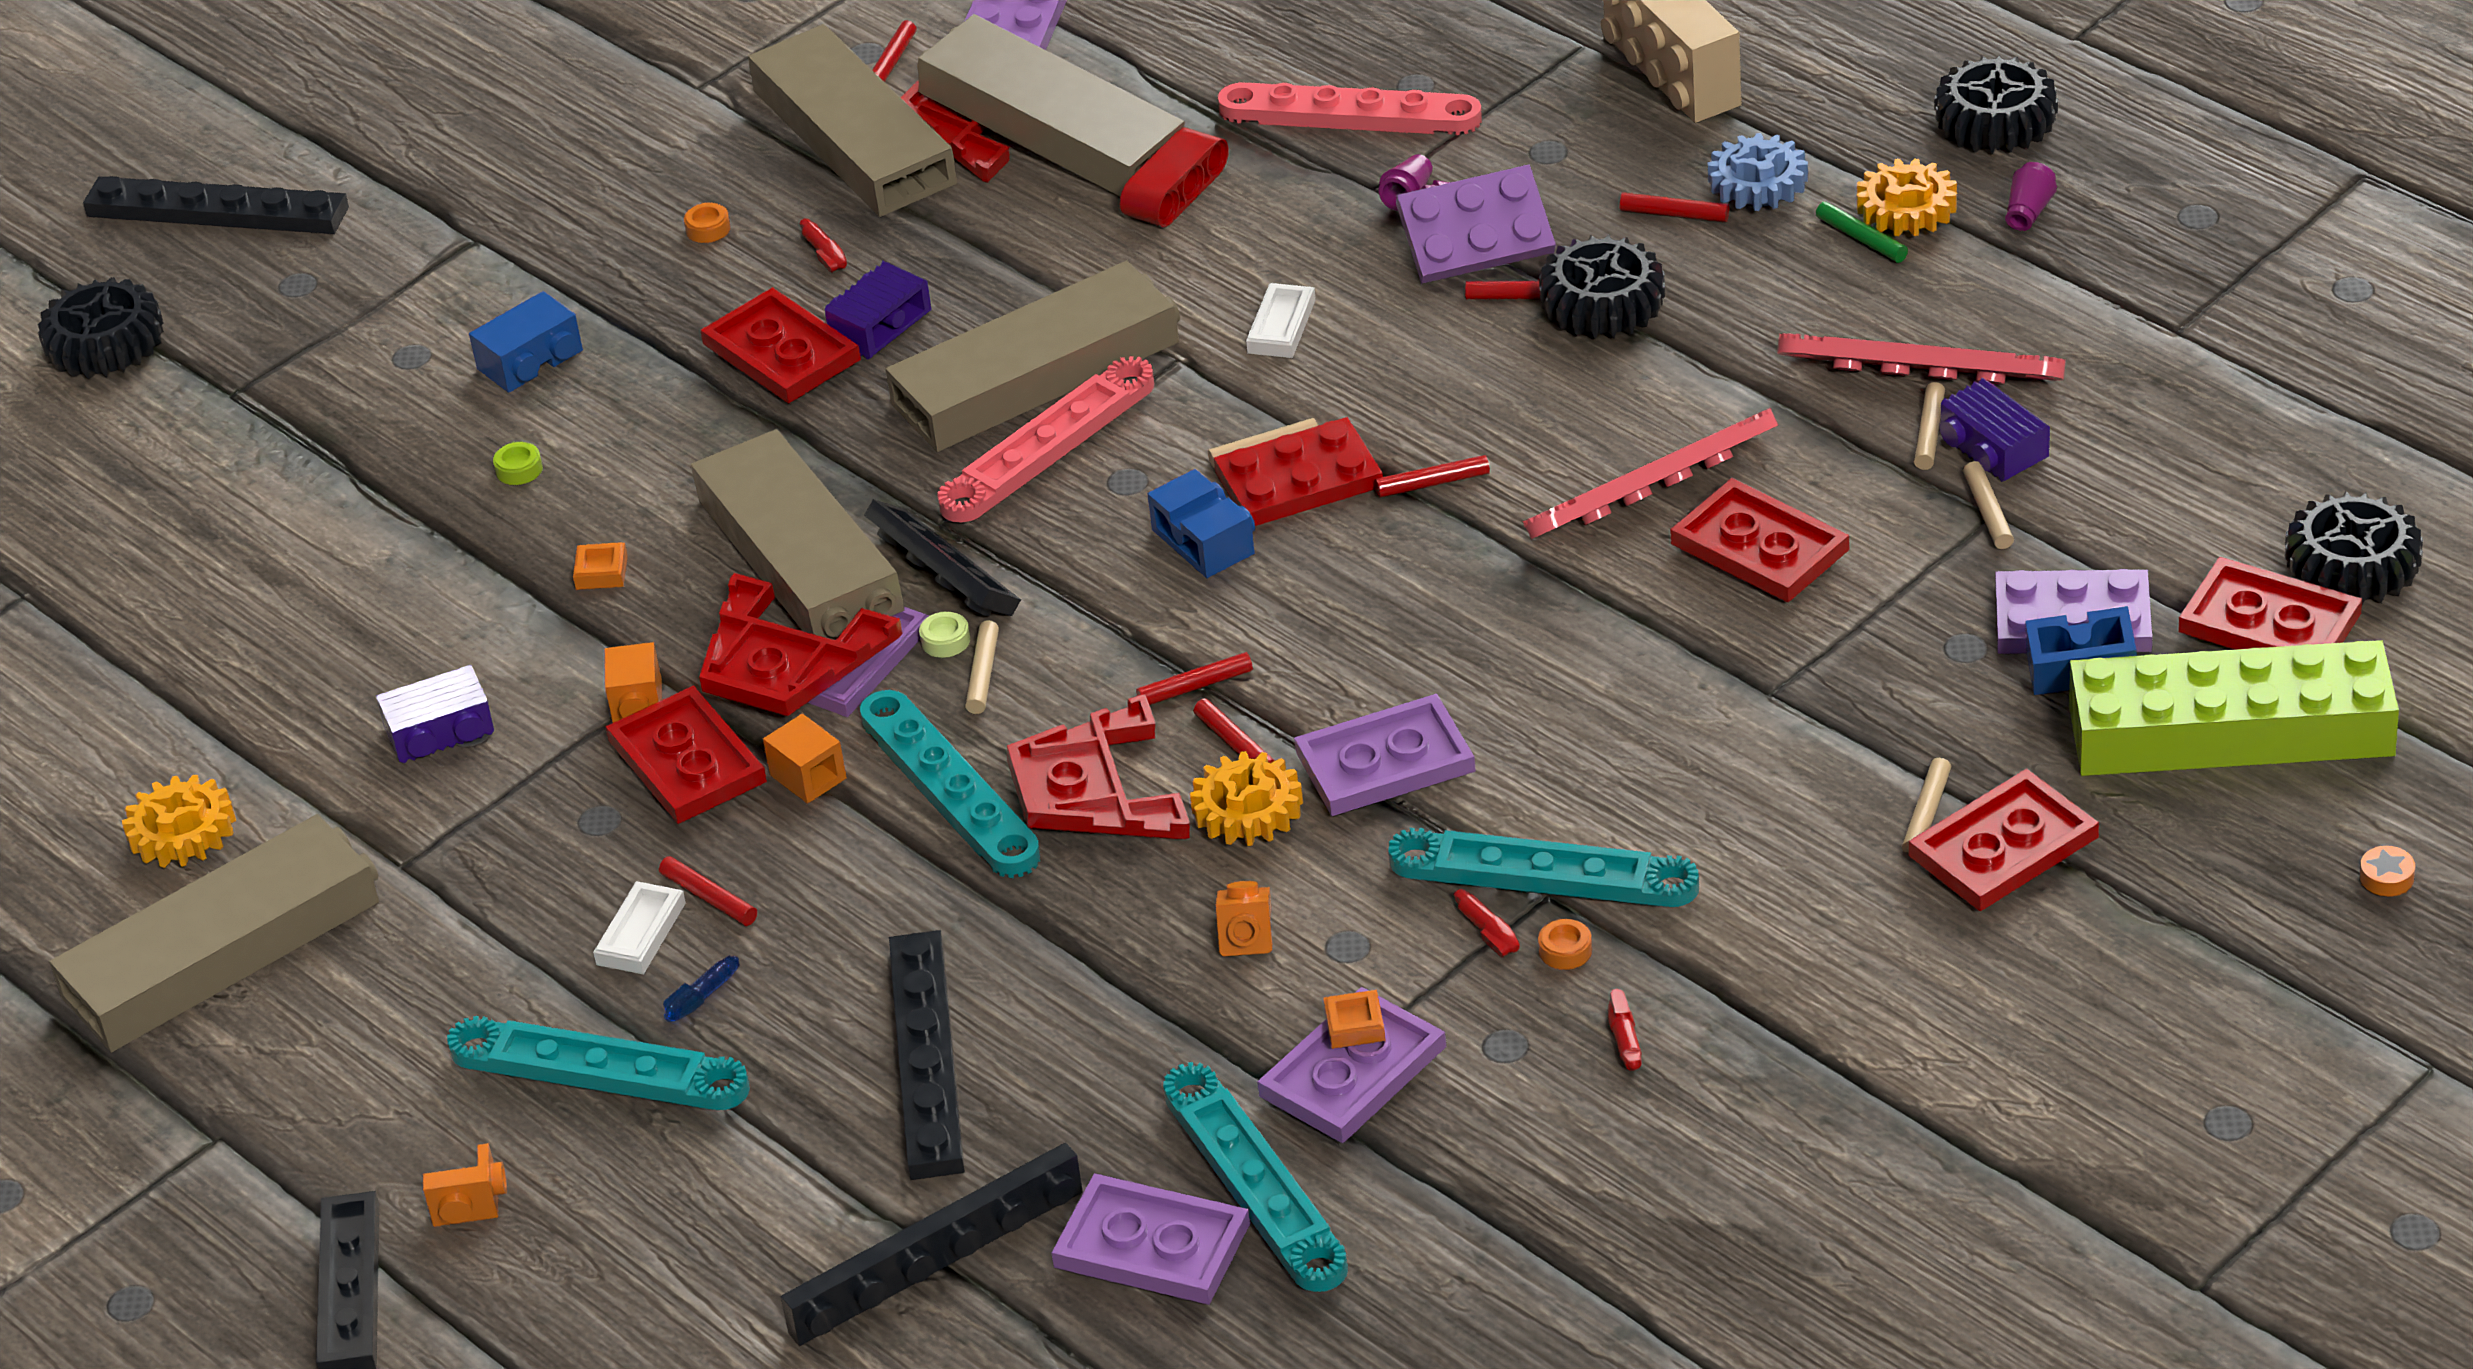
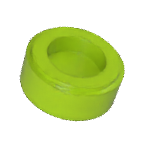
[493,442,543,485]

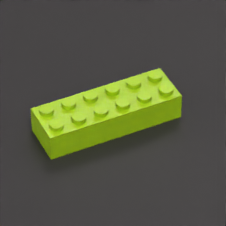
[2069,640,2399,776]

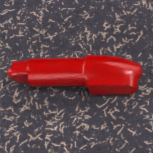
[800,218,847,273]
[1454,889,1520,958]
[1608,989,1642,1071]

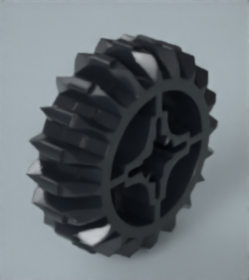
[1934,55,2058,155]
[1539,234,1665,339]
[38,277,164,379]
[2284,491,2423,605]

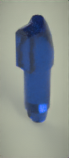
[663,955,740,1022]

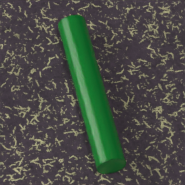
[1816,201,1908,263]

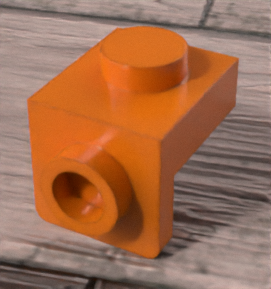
[1216,881,1273,956]
[423,1143,507,1227]

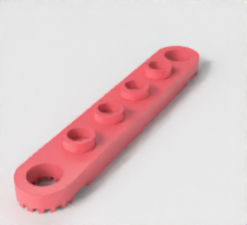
[1218,82,1482,135]
[1777,333,2066,384]
[937,356,1154,523]
[1523,408,1778,539]

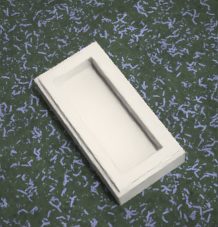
[1246,283,1315,358]
[593,881,686,975]

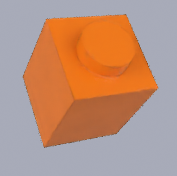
[605,642,662,723]
[763,713,847,804]

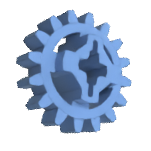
[1708,133,1808,211]

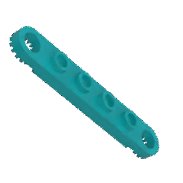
[860,690,1040,878]
[1388,828,1699,907]
[447,1016,750,1110]
[1163,1062,1348,1292]

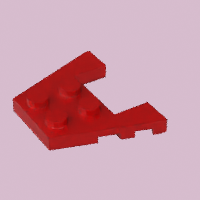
[900,80,1010,183]
[699,573,903,716]
[1007,694,1190,839]

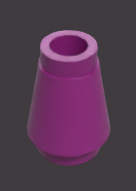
[1379,154,1433,211]
[2005,162,2057,231]

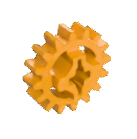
[1857,159,1957,237]
[1190,751,1303,846]
[122,775,236,868]

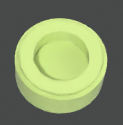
[919,612,970,658]

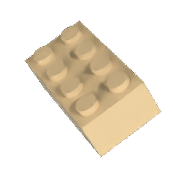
[1601,0,1741,123]

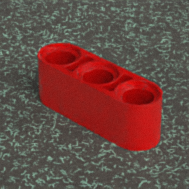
[1120,127,1229,227]

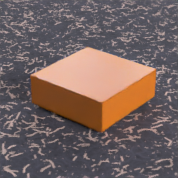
[573,542,628,590]
[1323,990,1386,1049]

